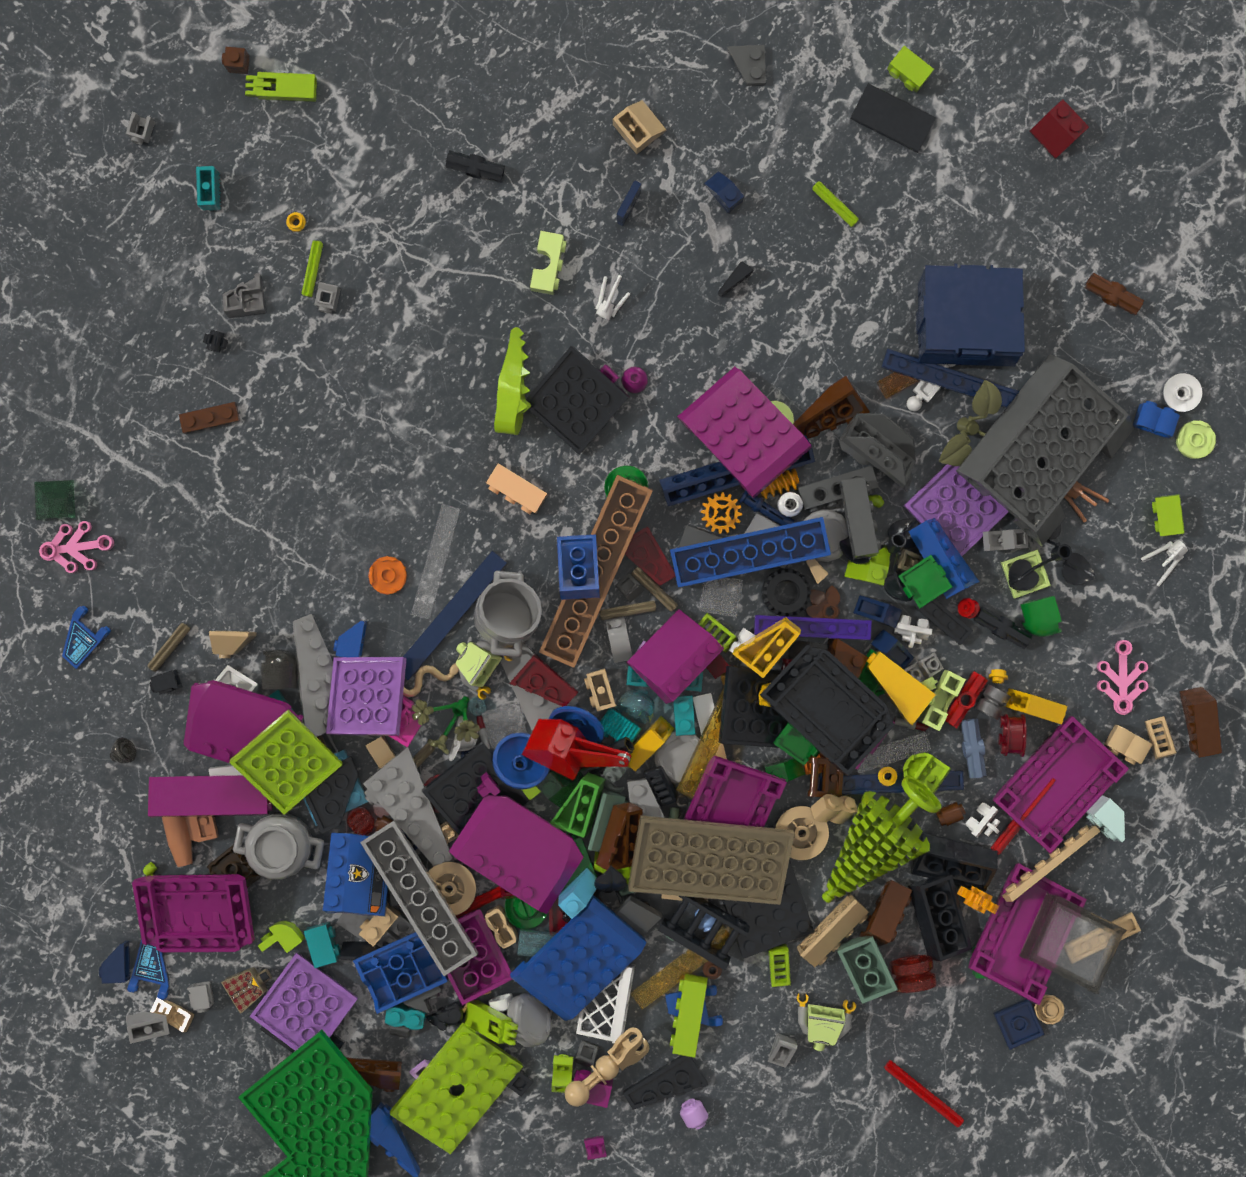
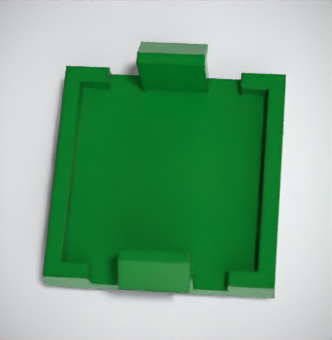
[899,555,953,608]
[773,723,820,766]

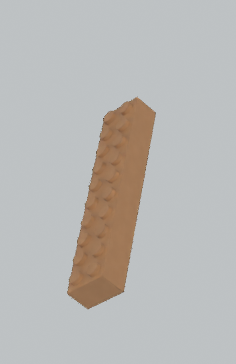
[539,475,653,668]

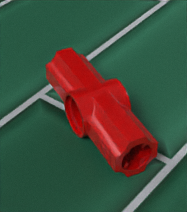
[945,671,988,729]

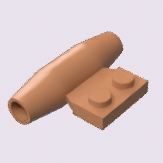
[162,816,219,867]

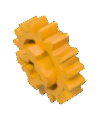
[700,492,742,534]
[957,886,999,914]

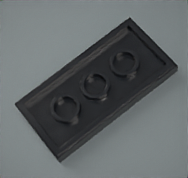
[850,83,936,153]

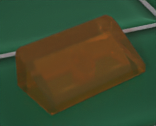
[877,372,919,399]

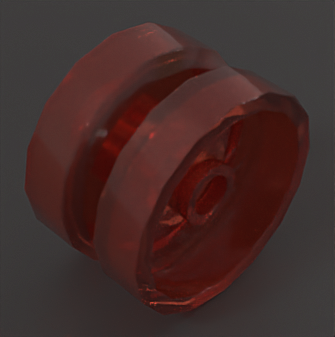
[890,955,937,993]

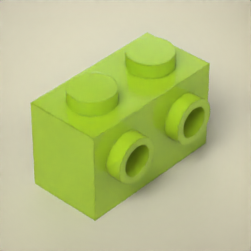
[887,46,934,93]
[1152,494,1185,536]

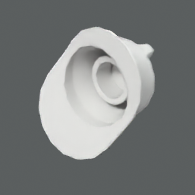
[449,716,478,761]

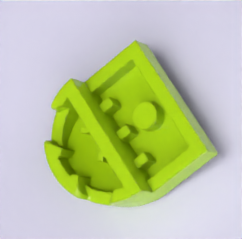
[903,753,951,793]

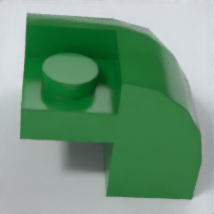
[1020,596,1062,637]

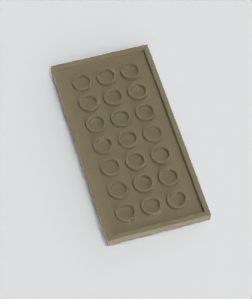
[628,815,795,905]

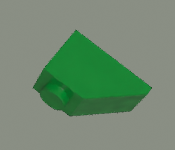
[763,758,805,782]

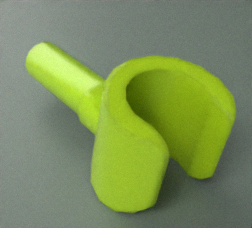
[143,862,157,876]

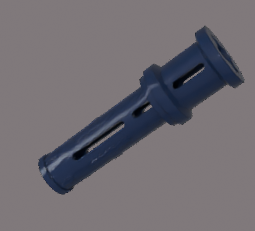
[738,490,795,526]

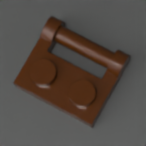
[807,757,843,797]

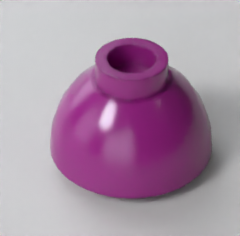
[621,367,648,393]

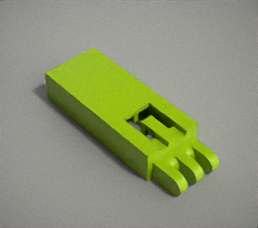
[245,72,317,102]
[465,1000,518,1045]

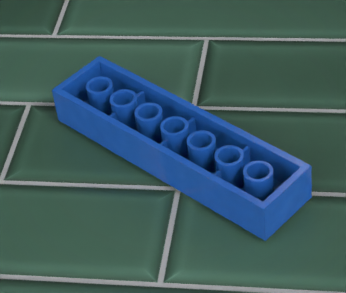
[670,517,831,588]

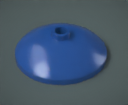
[549,706,604,744]
[492,733,549,789]

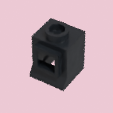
[150,670,183,695]

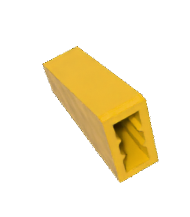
[866,652,936,725]

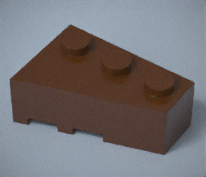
[827,638,868,678]
[1179,687,1222,758]
[596,802,643,870]
[859,880,912,946]

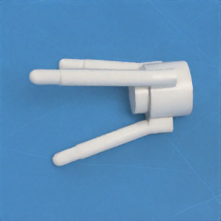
[595,275,630,320]
[1141,540,1188,586]

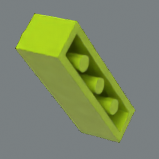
[670,973,708,1058]

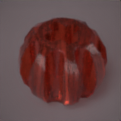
[346,807,375,835]

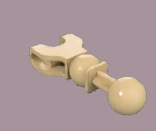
[565,1027,649,1107]

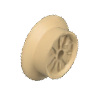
[775,806,829,860]
[428,862,476,915]

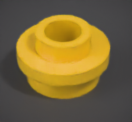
[286,212,306,232]
[988,669,1008,684]
[878,766,897,786]

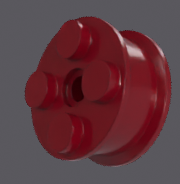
[998,714,1027,757]

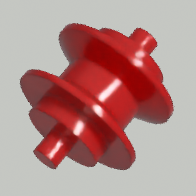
[958,598,980,618]

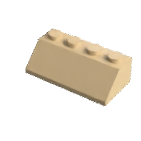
[797,893,869,967]

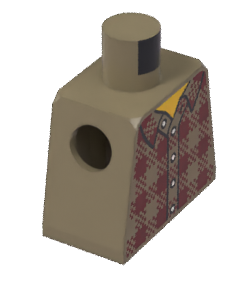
[221,967,272,1014]

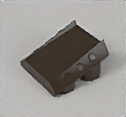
[207,844,261,888]

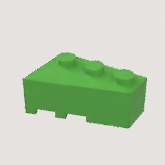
[550,772,606,838]

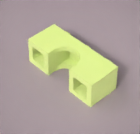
[530,231,567,295]
[919,670,966,731]

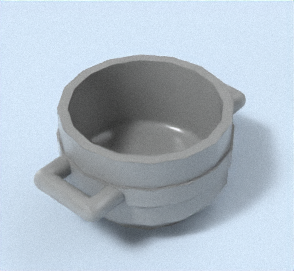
[474,571,542,657]
[233,813,324,880]

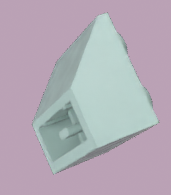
[1086,795,1125,842]

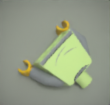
[456,641,513,699]
[797,993,856,1051]

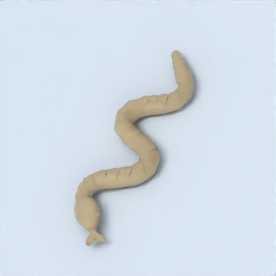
[403,655,460,697]

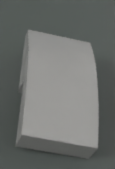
[903,652,944,682]

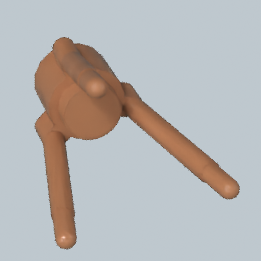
[1064,481,1109,522]

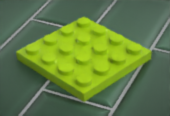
[229,709,342,815]

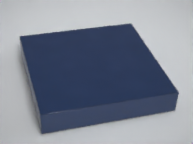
[617,180,641,226]
[993,999,1045,1050]

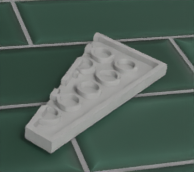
[293,614,333,737]
[500,643,579,730]
[363,747,453,866]

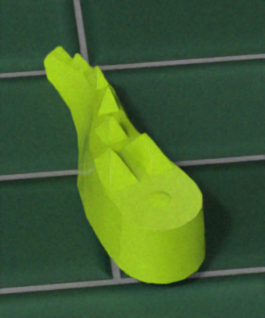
[494,327,531,435]

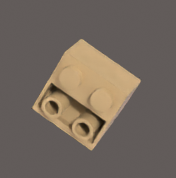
[613,100,666,154]

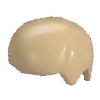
[1034,994,1065,1025]

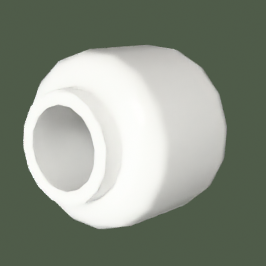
[777,492,803,517]

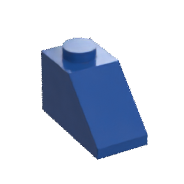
[334,621,367,657]

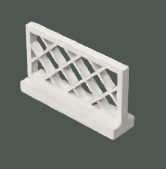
[576,964,635,1043]

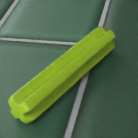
[812,181,859,227]
[302,240,323,297]

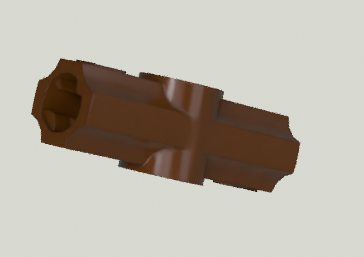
[1084,273,1144,316]

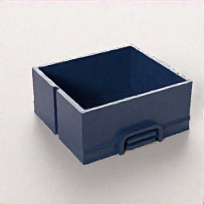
[916,263,1025,367]

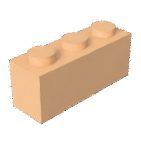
[486,463,548,515]

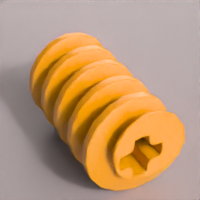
[761,468,799,499]

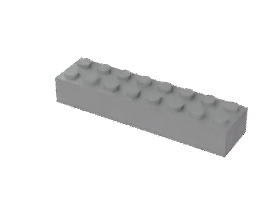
[360,820,478,976]

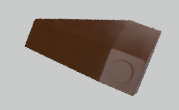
[793,376,870,439]
[346,1057,402,1092]

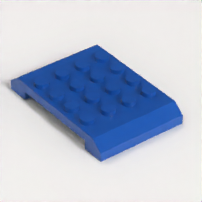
[510,895,647,1021]

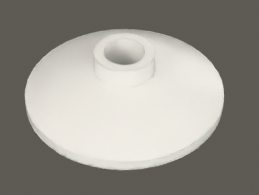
[1163,373,1202,412]

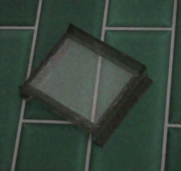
[1019,893,1127,994]

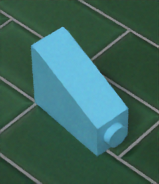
[558,868,597,919]

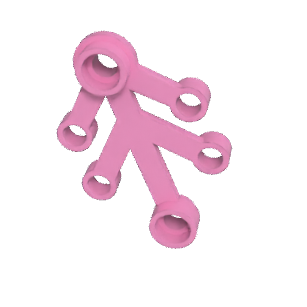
[39,521,114,573]
[1097,640,1148,715]

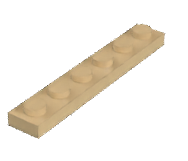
[1002,825,1100,902]

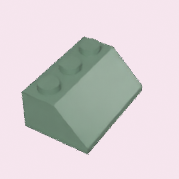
[588,789,628,852]
[837,936,898,1004]

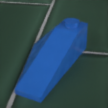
[370,1102,421,1177]

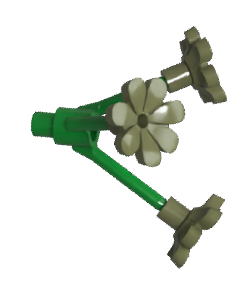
[412,696,480,755]

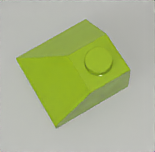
[844,547,890,586]

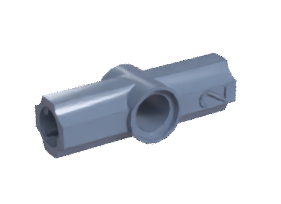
[961,718,987,778]

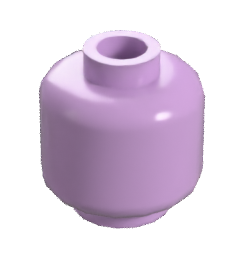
[680,1098,708,1129]

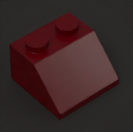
[1030,99,1089,159]

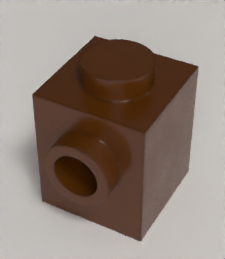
[222,47,250,74]

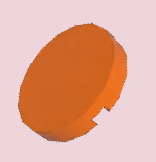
[368,556,407,595]

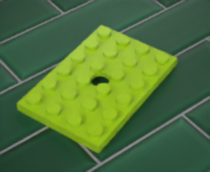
[390,1023,523,1155]

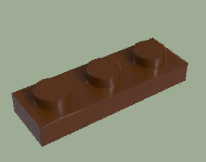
[178,402,240,434]

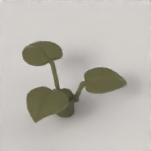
[939,380,1002,466]

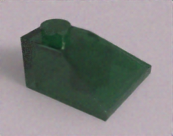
[34,480,75,520]
[536,769,584,808]

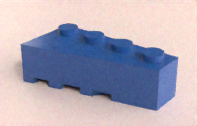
[908,518,980,599]

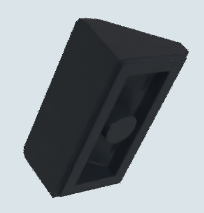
[339,941,381,960]

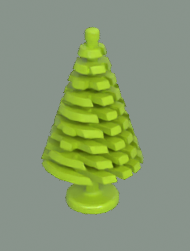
[822,776,941,903]

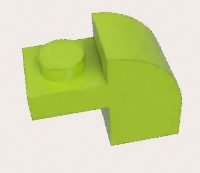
[258,921,305,953]
[552,1054,573,1093]

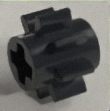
[203,330,228,353]

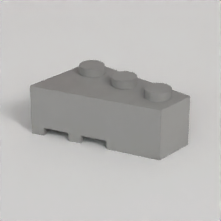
[627,777,665,818]

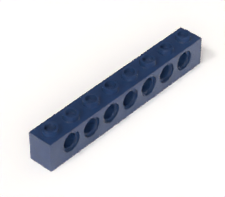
[659,435,815,506]

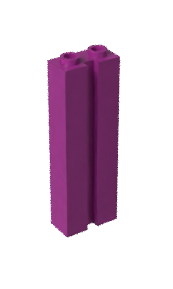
[148,775,273,818]

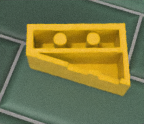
[733,617,801,678]

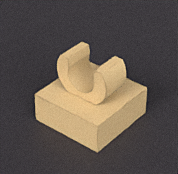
[440,821,459,844]

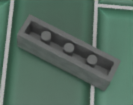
[840,477,881,560]

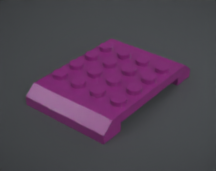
[677,366,812,499]
[993,716,1129,854]
[684,755,787,827]
[968,863,1087,1005]

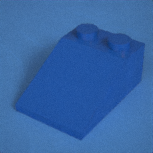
[557,534,600,600]

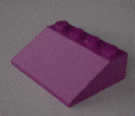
[627,609,724,704]
[447,909,512,1005]

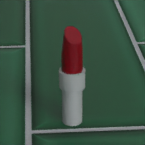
[476,714,490,749]
[893,717,929,731]

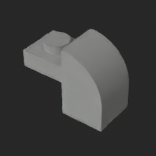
[983,529,1029,551]
[605,616,632,663]

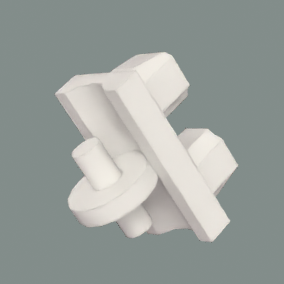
[893,615,932,648]
[966,802,1000,838]

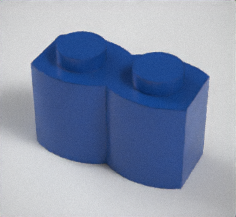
[1133,401,1180,438]

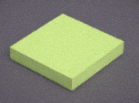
[1000,550,1051,598]

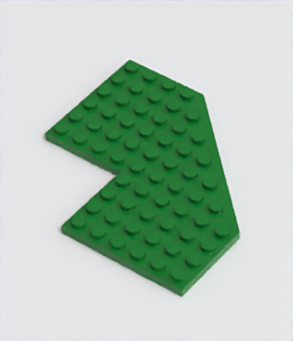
[238,1029,372,1177]

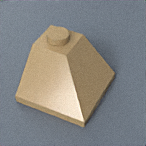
[209,631,257,658]

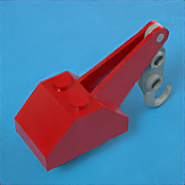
[521,719,632,792]

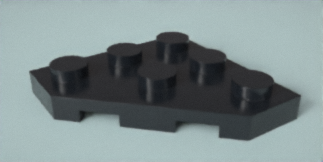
[305,756,359,834]

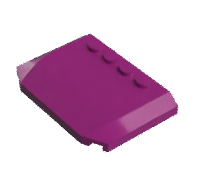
[183,680,303,763]
[449,794,584,914]
[132,874,255,952]

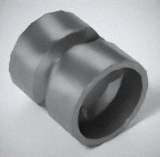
[975,684,1011,720]

